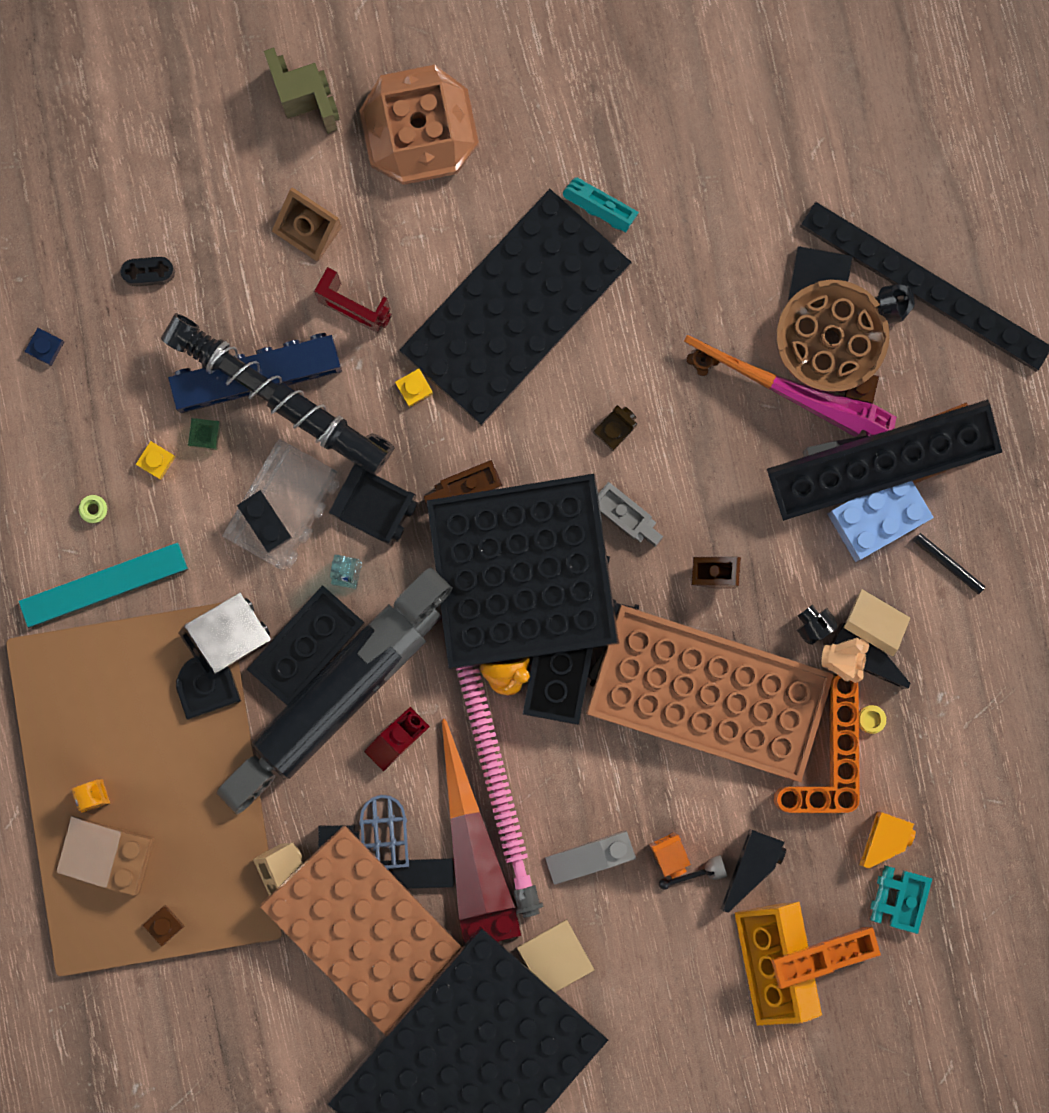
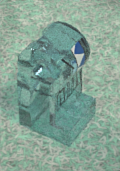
[330,554,362,589]

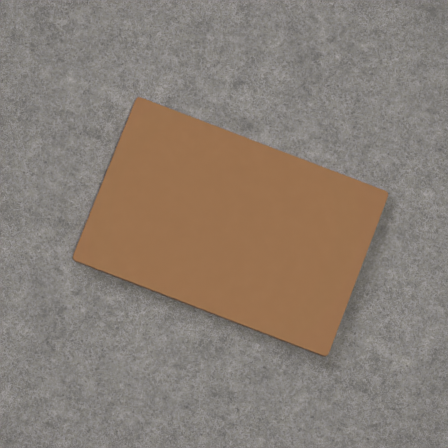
[6,602,282,976]

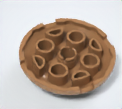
[777,280,890,392]

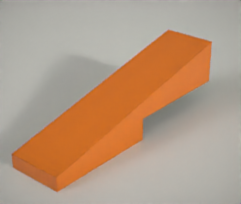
[771,927,881,989]

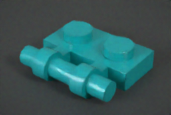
[870,865,932,934]

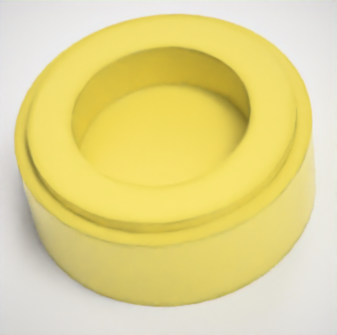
[859,705,886,734]

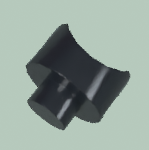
[874,284,915,324]
[796,604,837,645]

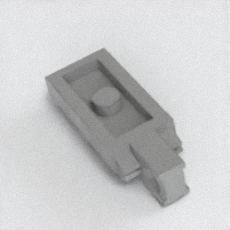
[598,482,663,547]

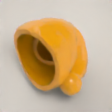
[480,657,531,696]

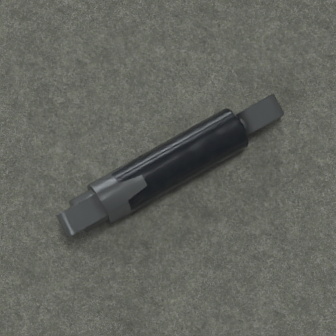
[217,568,452,814]

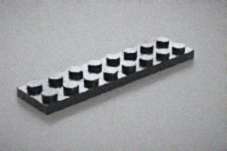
[767,399,1003,521]

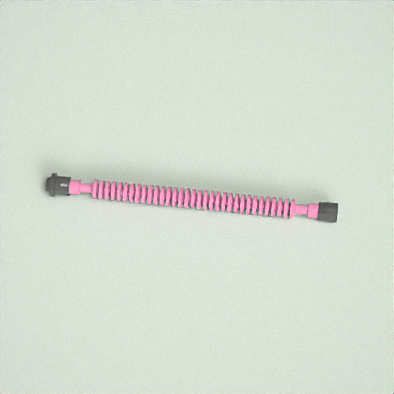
[456,665,544,918]

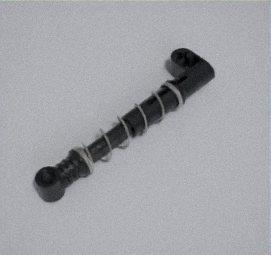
[161,313,395,476]

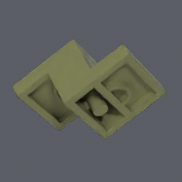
[264,48,340,134]

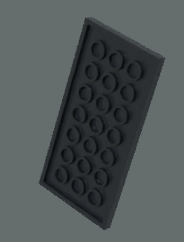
[399,189,632,426]

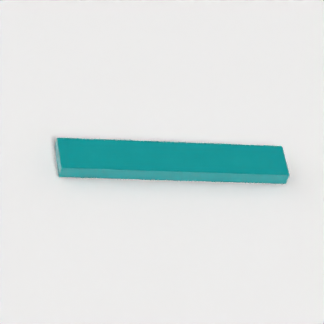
[18,542,188,628]

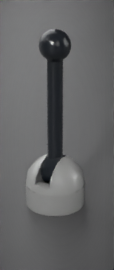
[659,855,728,890]

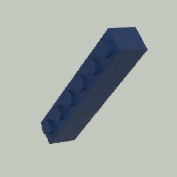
[168,333,342,414]

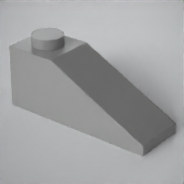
[545,830,636,885]

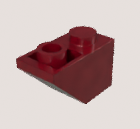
[364,707,430,772]

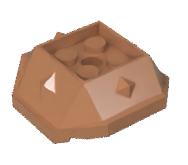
[359,64,479,185]

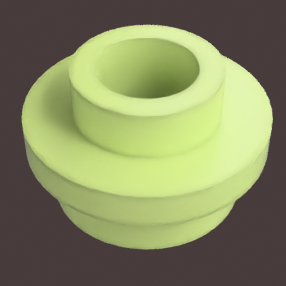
[79,495,108,523]

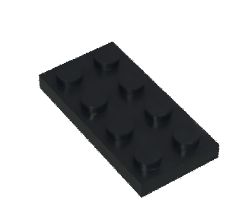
[247,585,365,705]

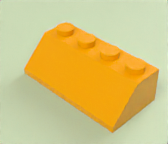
[735,902,822,1026]

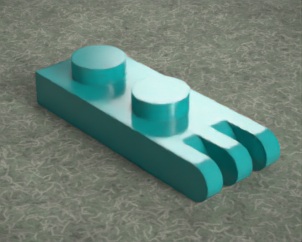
[562,177,639,233]

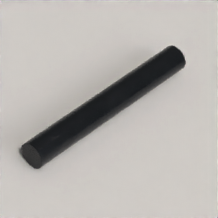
[913,533,986,595]

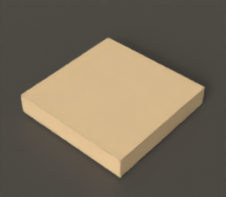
[844,589,910,656]
[517,919,595,992]

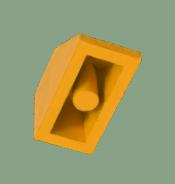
[859,811,916,868]

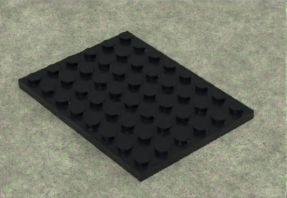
[327,927,608,1113]

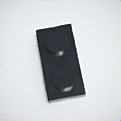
[237,490,292,553]

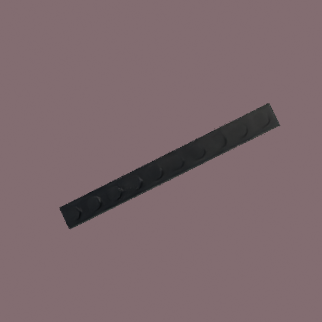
[800,201,1049,372]

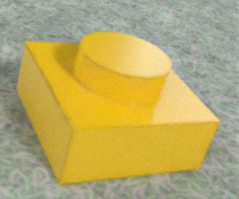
[395,369,433,407]
[136,441,176,480]

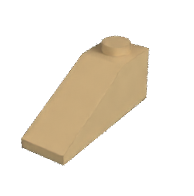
[253,843,302,936]

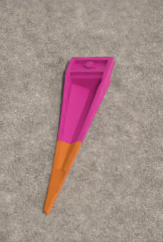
[684,335,897,437]

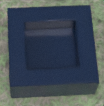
[25,328,64,366]

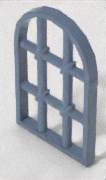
[359,795,409,869]

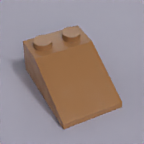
[56,816,155,896]

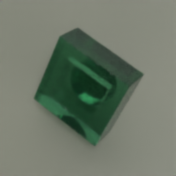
[188,418,221,450]

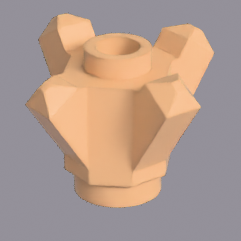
[822,638,869,683]

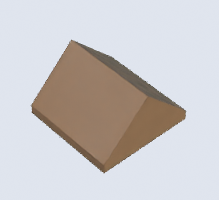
[272,187,342,262]

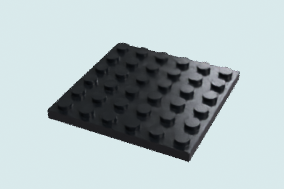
[427,473,619,669]

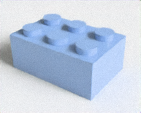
[827,481,934,562]

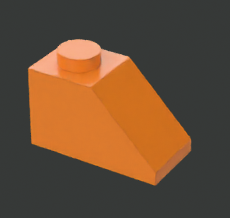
[648,832,691,879]

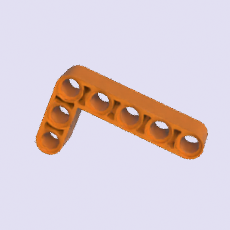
[774,674,860,813]

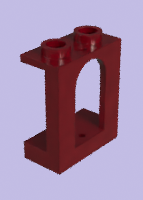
[314,267,392,333]

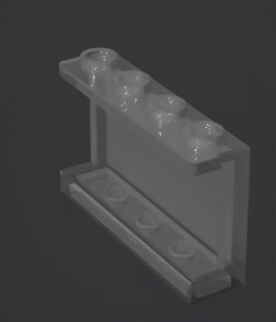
[222,439,341,571]

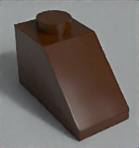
[691,557,741,589]

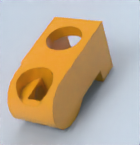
[71,779,110,813]

